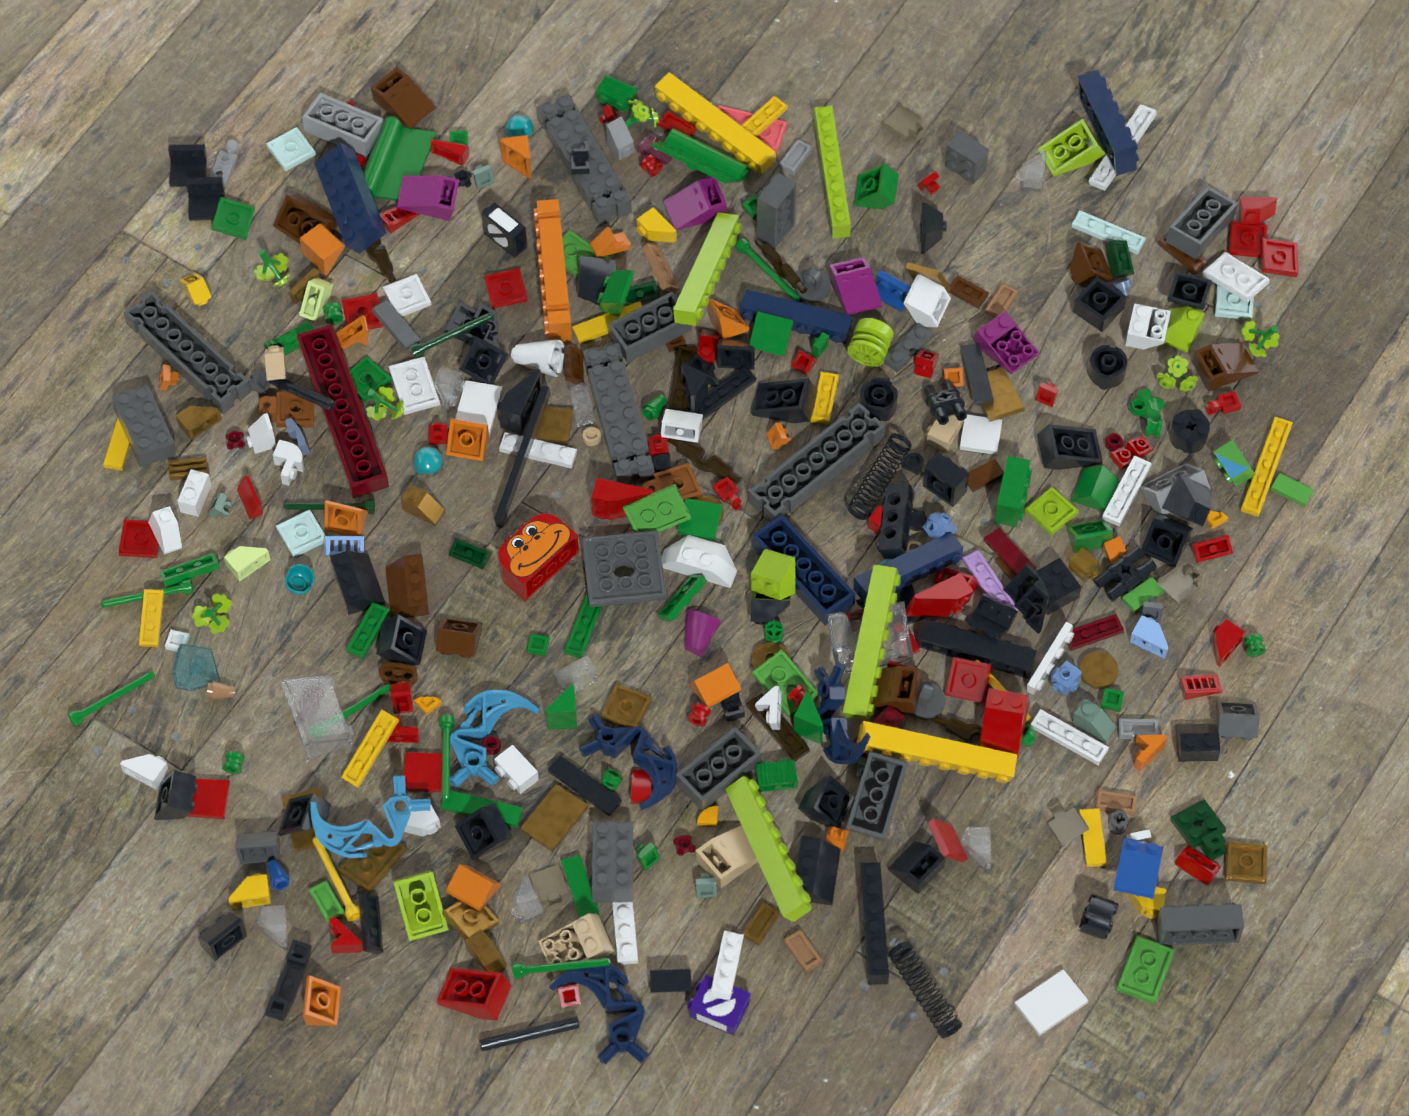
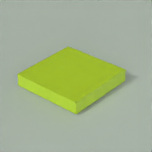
[1025,486,1079,536]

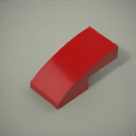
[631,770,652,804]

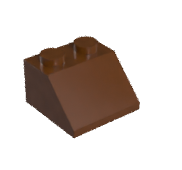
[435,618,483,658]

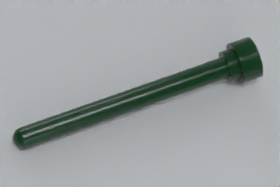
[410,312,494,358]
[284,499,375,514]

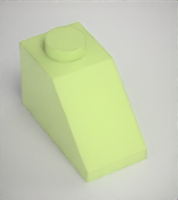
[299,278,333,322]
[224,546,270,581]

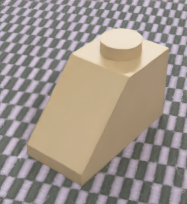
[265,346,287,381]
[925,415,964,453]

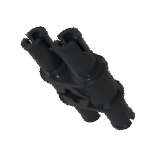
[924,380,967,425]
[1093,546,1157,601]

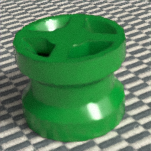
[323,302,343,325]
[1145,417,1163,439]
[764,621,784,644]
[1243,634,1266,657]
[222,751,245,774]

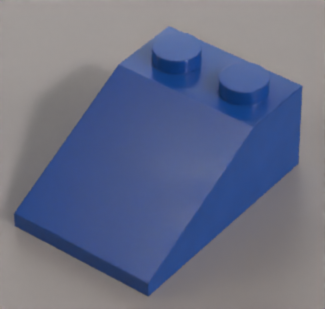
[1113,838,1163,899]

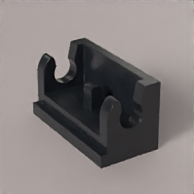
[650,969,692,993]

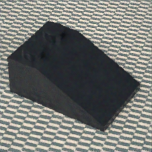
[497,369,542,434]
[751,378,818,423]
[1037,424,1103,470]

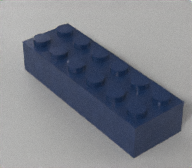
[1078,70,1139,176]
[314,143,387,254]
[752,515,856,625]

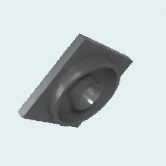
[581,530,667,607]

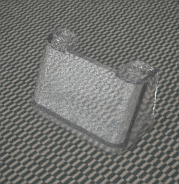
[827,601,913,673]
[280,674,355,760]

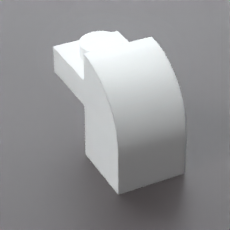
[273,440,304,486]

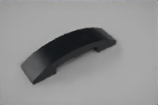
[264,940,312,1022]

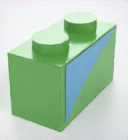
[1213,439,1255,487]

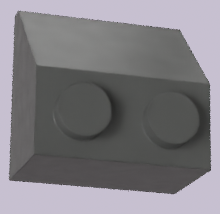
[1216,701,1260,740]
[236,830,280,865]

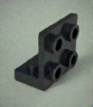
[168,144,207,187]
[186,177,225,221]
[965,593,1018,638]

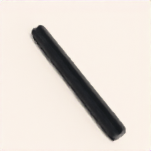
[269,379,335,411]
[479,1016,580,1051]

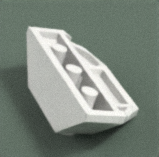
[661,535,737,588]

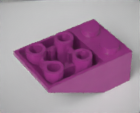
[397,175,459,221]
[663,177,727,231]
[829,257,882,315]
[972,311,1040,375]

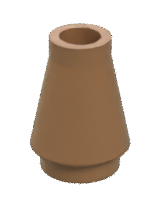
[207,681,235,700]

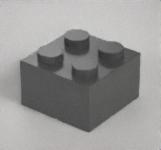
[945,131,989,184]

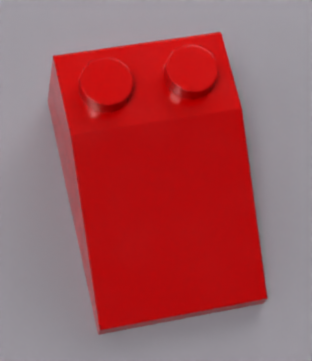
[591,478,653,520]
[904,573,973,617]
[980,688,1030,758]
[436,968,512,1021]

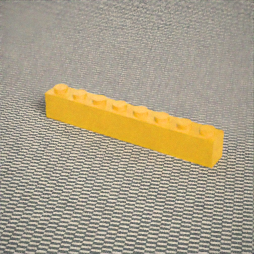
[655,72,776,175]
[857,721,1017,783]

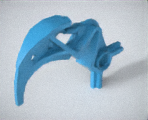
[450,690,540,788]
[311,776,431,858]

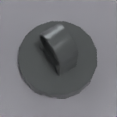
[795,268,831,303]
[911,682,946,721]

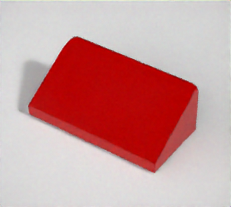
[237,475,263,519]
[1190,535,1233,563]
[1175,846,1221,886]

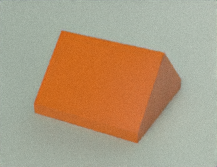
[500,135,532,179]
[300,224,345,275]
[708,298,750,339]
[446,418,490,461]
[325,500,368,536]
[689,663,742,708]
[446,864,501,911]
[303,975,341,1026]

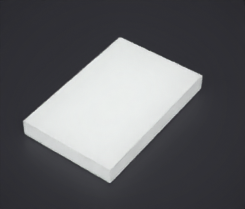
[1203,252,1270,302]
[389,357,440,415]
[455,380,502,437]
[1014,969,1089,1036]

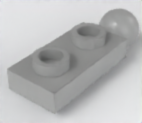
[210,139,239,188]

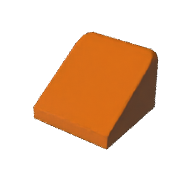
[943,367,964,387]
[1102,536,1127,564]

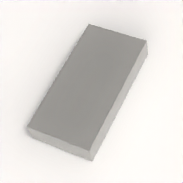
[779,139,813,175]
[1118,718,1159,739]

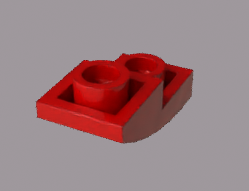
[1109,435,1153,470]

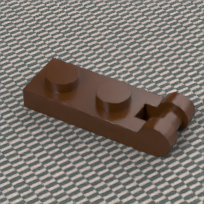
[1157,233,1208,275]

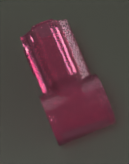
[636,133,672,165]

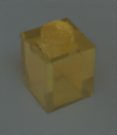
[1068,548,1100,582]

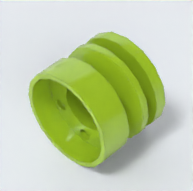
[847,318,894,367]

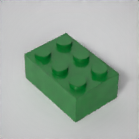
[994,456,1033,527]

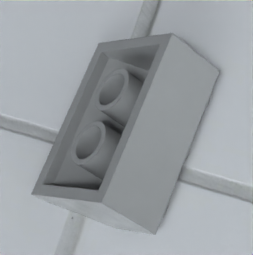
[1139,463,1211,514]

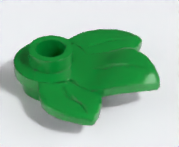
[1129,389,1165,421]

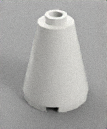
[511,340,564,377]

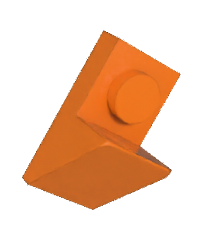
[590,227,631,258]
[336,315,369,350]
[1134,735,1168,771]

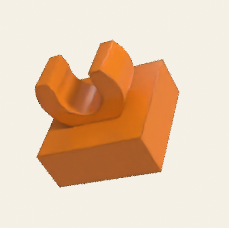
[159,364,179,391]
[766,423,791,449]
[826,826,849,851]

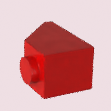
[1238,197,1277,224]
[1213,619,1245,667]
[391,681,414,714]

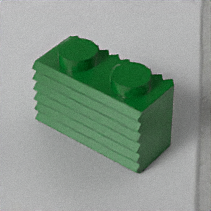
[596,75,638,112]
[755,758,798,793]

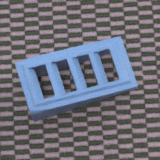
[324,536,364,556]

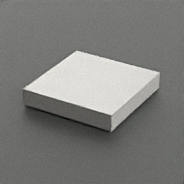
[383,274,431,317]
[960,415,1002,455]

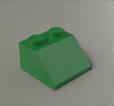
[854,163,899,209]
[597,270,635,317]

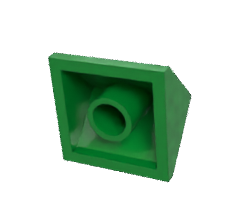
[1071,465,1119,512]
[1066,520,1113,553]
[545,684,577,730]
[794,692,823,743]

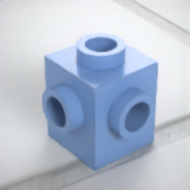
[923,513,958,540]
[1051,660,1082,696]

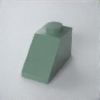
[1072,699,1116,743]

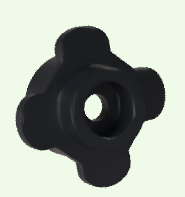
[454,170,472,187]

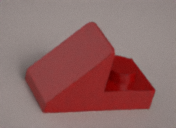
[697,330,721,365]
[914,349,940,378]
[387,714,420,743]
[328,916,363,953]

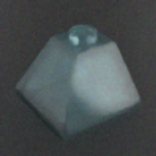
[172,644,220,691]

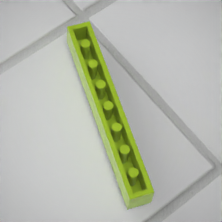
[814,106,851,239]
[673,212,742,326]
[843,565,901,721]
[725,776,812,922]

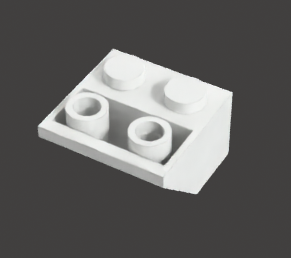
[904,274,951,327]
[1125,303,1171,350]

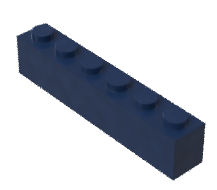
[740,289,853,344]
[853,532,963,604]

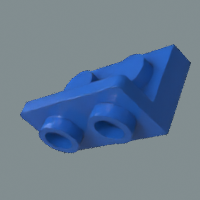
[876,270,911,312]

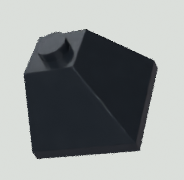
[920,203,947,254]
[459,337,508,385]
[717,338,755,370]
[1162,474,1211,526]
[750,592,791,625]
[798,775,855,828]
[278,793,331,836]

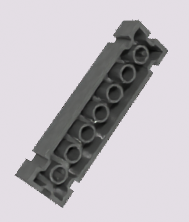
[536,94,632,226]
[123,291,251,414]
[583,343,654,485]
[748,403,885,522]

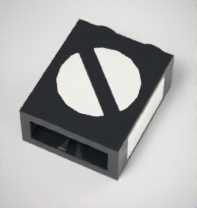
[481,202,527,258]

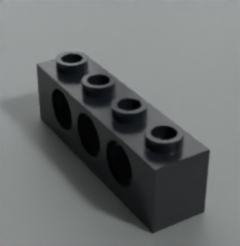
[877,482,915,559]

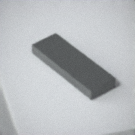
[372,300,421,351]

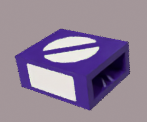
[687,975,751,1035]

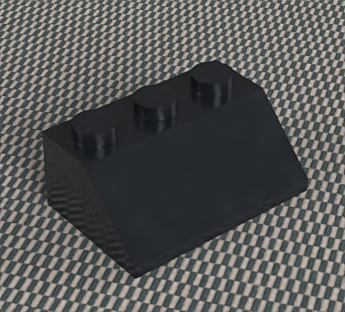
[330,551,385,615]
[796,836,841,905]

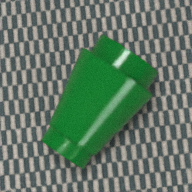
[642,394,667,421]

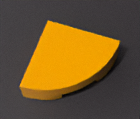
[1206,510,1228,529]
[414,696,442,716]
[697,806,719,827]

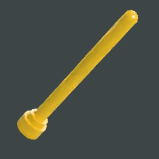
[312,836,360,922]

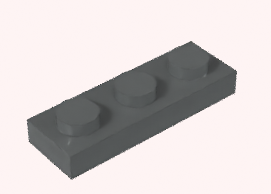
[884,323,934,373]

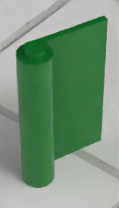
[363,116,437,201]
[651,129,750,184]

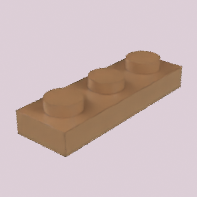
[643,243,680,293]

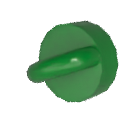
[1021,725,1036,747]
[602,769,623,791]

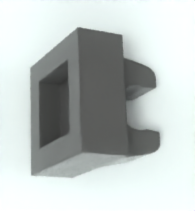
[250,369,270,395]
[1141,598,1163,623]

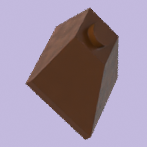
[1069,242,1114,287]

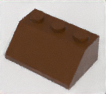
[273,193,338,244]
[385,554,430,618]

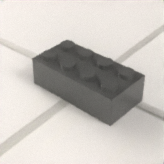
[756,173,797,249]
[1165,186,1238,259]
[608,292,692,363]
[112,385,175,467]
[676,727,762,811]
[846,752,908,842]
[592,822,634,903]
[1156,902,1244,946]

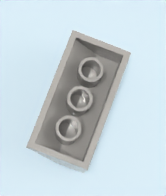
[302,93,383,157]

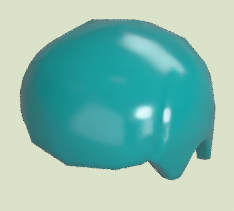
[505,115,534,138]
[413,447,443,475]
[285,564,315,595]

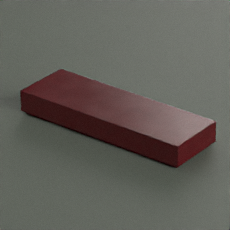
[984,528,1036,575]
[1067,614,1124,651]

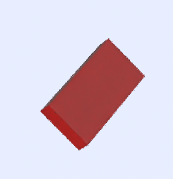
[657,111,697,137]

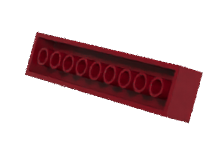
[296,324,389,498]

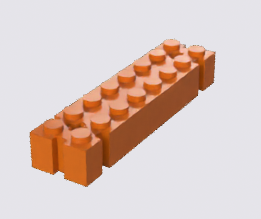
[534,199,572,343]

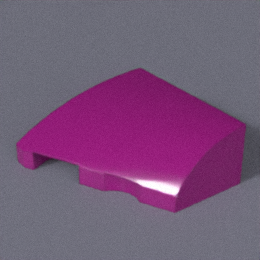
[685,609,721,658]

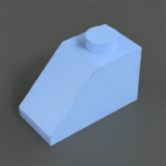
[1130,616,1168,659]

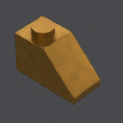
[176,406,222,440]
[401,485,445,526]
[465,929,507,973]

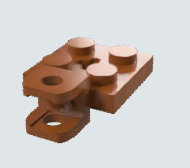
[259,391,315,427]
[642,463,703,502]

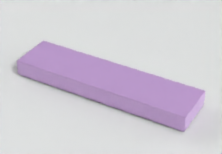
[962,550,1018,611]

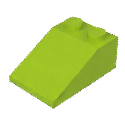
[1038,119,1106,176]
[392,870,448,941]

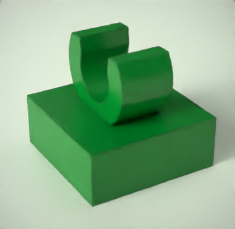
[635,843,660,871]

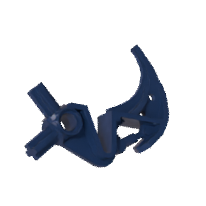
[814,662,871,764]
[579,715,677,810]
[549,964,649,1065]

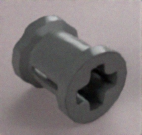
[1109,810,1128,835]

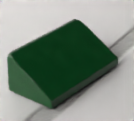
[1105,240,1135,278]
[624,281,660,307]
[449,538,493,569]

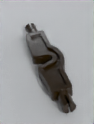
[755,238,808,294]
[366,239,396,283]
[668,438,742,484]
[935,715,982,746]

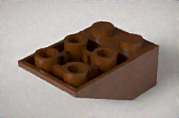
[371,67,436,129]
[1192,342,1259,391]
[872,666,922,713]

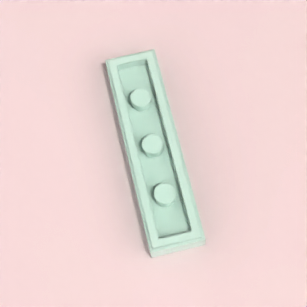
[1072,210,1146,255]

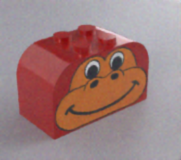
[498,513,579,601]

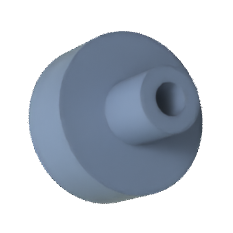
[1113,278,1132,296]

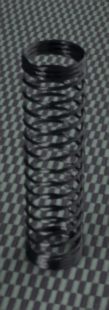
[847,433,912,520]
[888,941,963,1038]

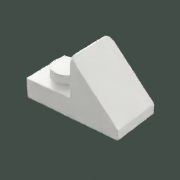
[755,686,782,730]

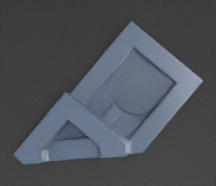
[285,418,311,455]

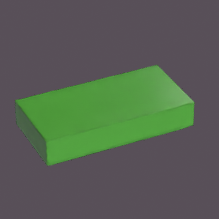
[1271,473,1314,507]
[1122,577,1164,614]
[308,880,345,924]

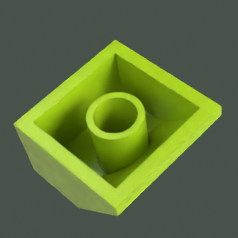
[751,549,796,600]

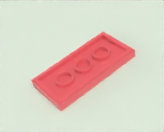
[718,105,788,154]

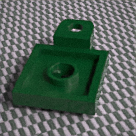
[1170,799,1226,860]

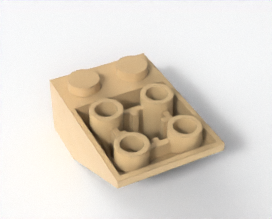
[696,825,758,889]
[539,913,614,978]

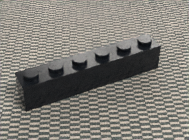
[917,619,1037,679]
[859,862,889,985]

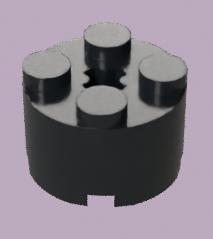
[1088,345,1127,390]
[860,378,898,421]
[1170,409,1210,453]
[1079,893,1119,940]

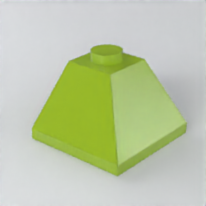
[1164,306,1205,353]

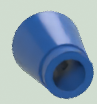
[267,860,290,890]

